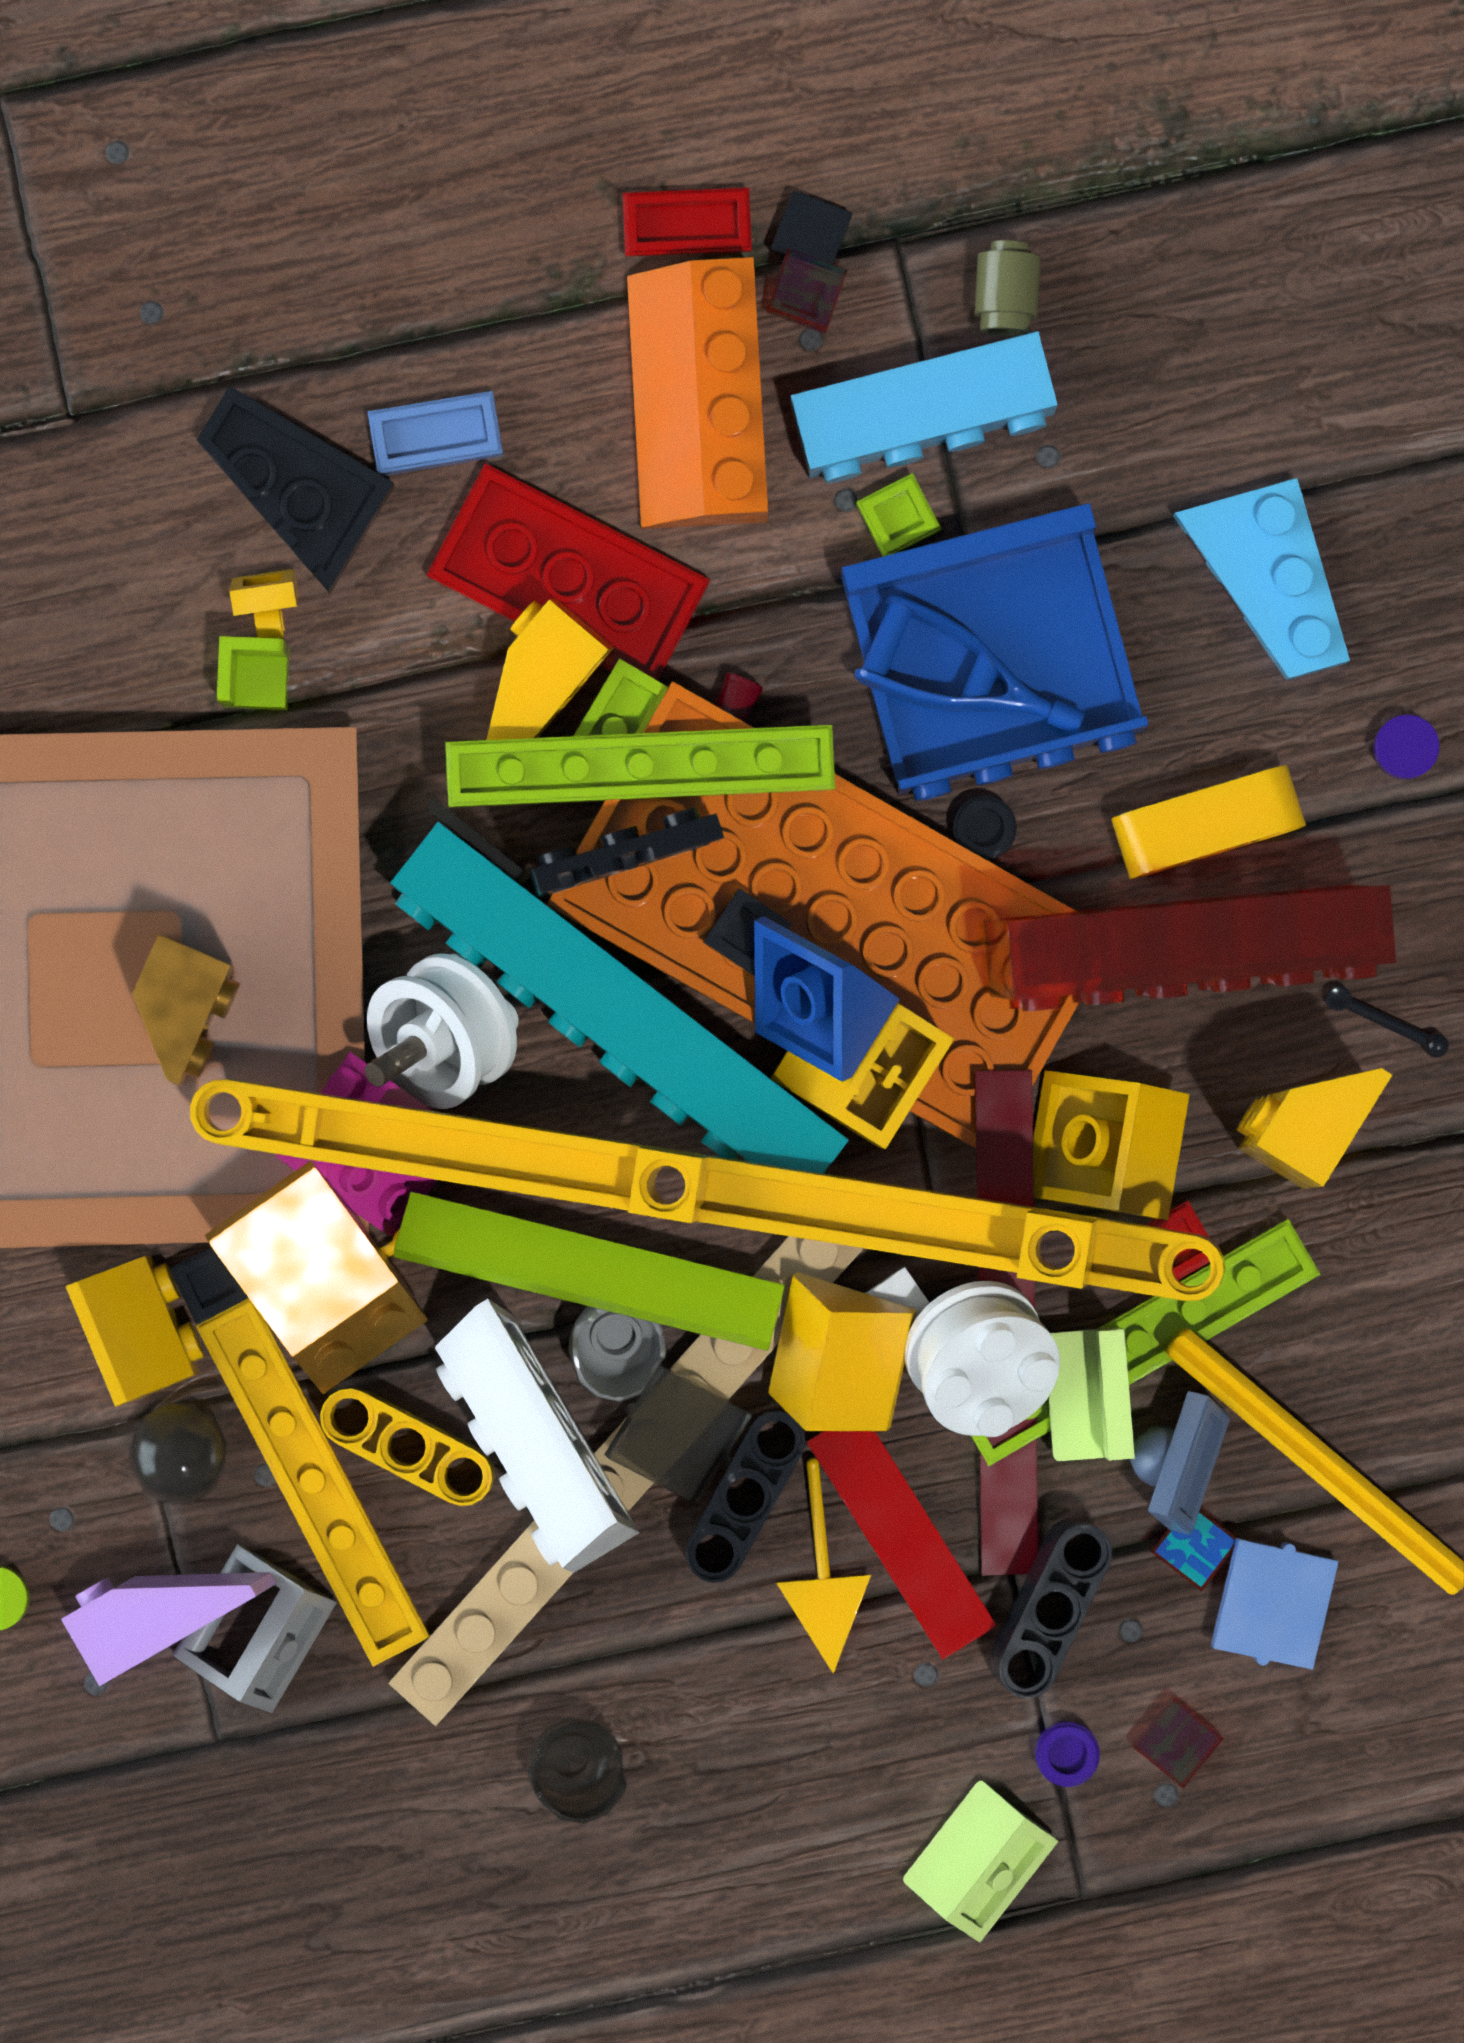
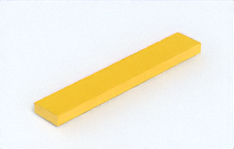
[196,1298,431,1667]

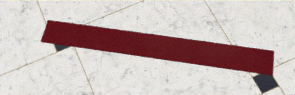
[975,1070,1038,1576]

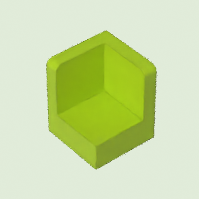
[217,636,290,710]

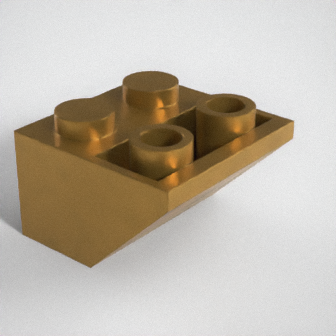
[132,934,240,1086]

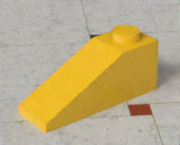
[486,598,614,740]

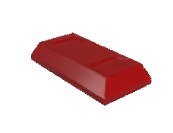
[623,188,752,257]

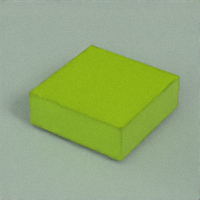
[856,473,942,557]

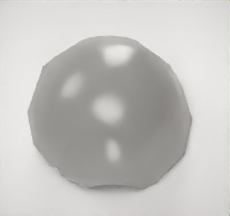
[568,1306,666,1402]

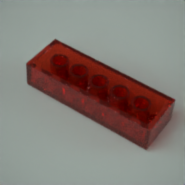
[983,884,1397,1011]

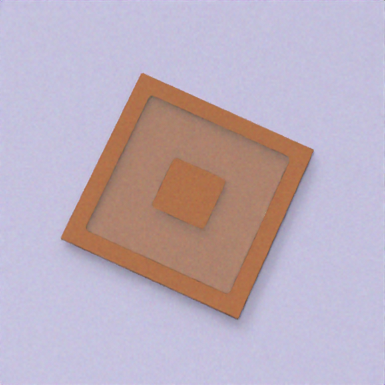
[0,727,369,1248]

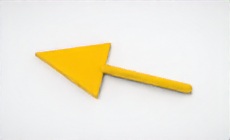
[777,1458,872,1674]

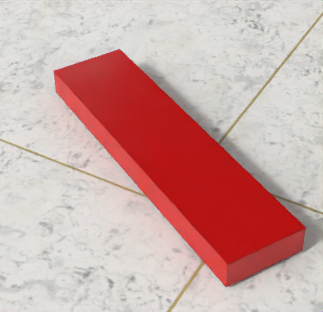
[806,1431,997,1660]

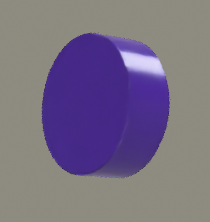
[1373,715,1439,780]
[1035,1721,1100,1787]

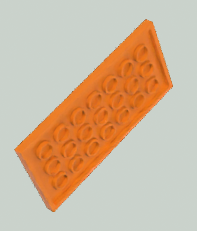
[546,681,1117,1149]

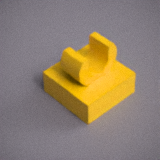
[229,569,299,638]

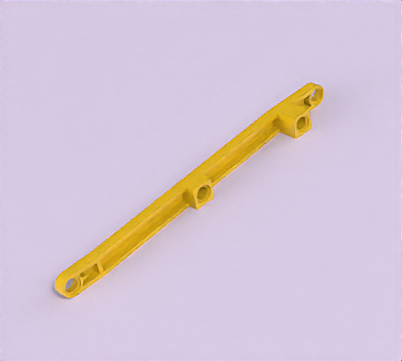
[190,1079,1225,1301]

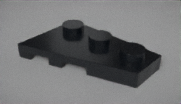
[197,386,395,594]
[529,806,724,899]

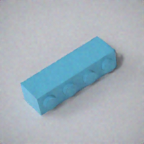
[790,331,1058,484]

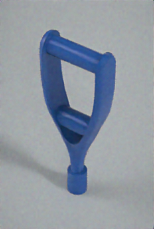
[855,595,1086,735]

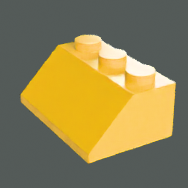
[1236,1068,1392,1189]

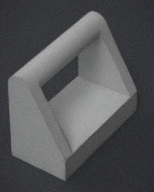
[173,1544,337,1713]

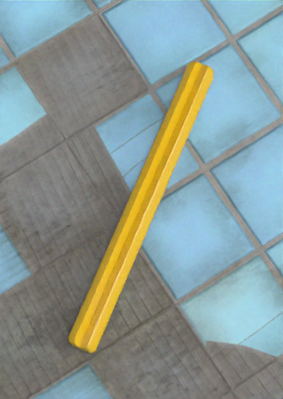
[1166,1328,1464,1595]

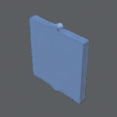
[1210,1537,1339,1670]

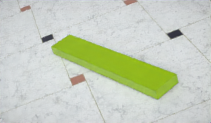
[445,725,835,808]
[394,1192,785,1351]
[971,1219,1321,1466]

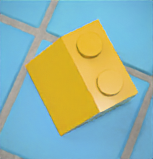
[1033,1070,1190,1220]
[65,1256,205,1407]

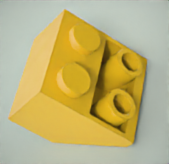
[770,1003,954,1149]

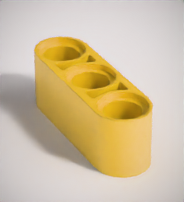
[1111,765,1306,880]
[320,1387,495,1506]

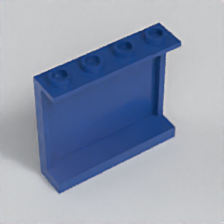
[841,503,1149,802]

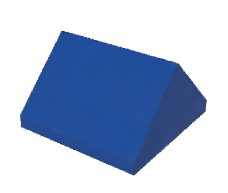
[754,916,900,1082]

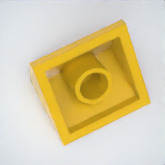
[768,1272,916,1431]

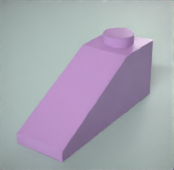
[61,1572,277,1686]

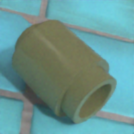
[974,240,1041,337]

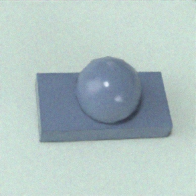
[1130,1391,1230,1535]

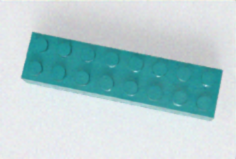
[391,822,849,1173]

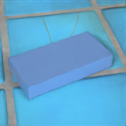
[367,391,504,476]

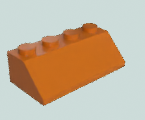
[627,257,768,529]

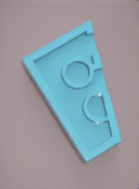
[1173,478,1350,681]

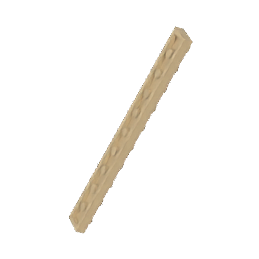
[388,1236,864,1726]

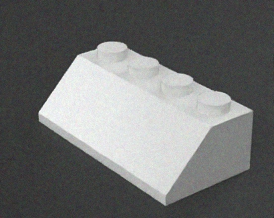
[435,1299,640,1573]

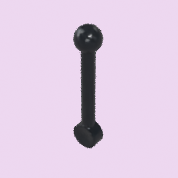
[1325,985,1449,1058]

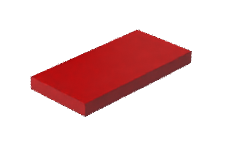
[426,463,711,681]

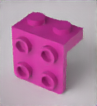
[276,1052,437,1236]

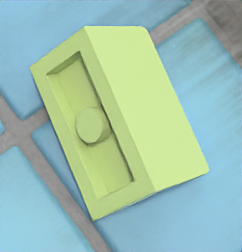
[1048,1327,1135,1461]
[903,1781,1059,1942]

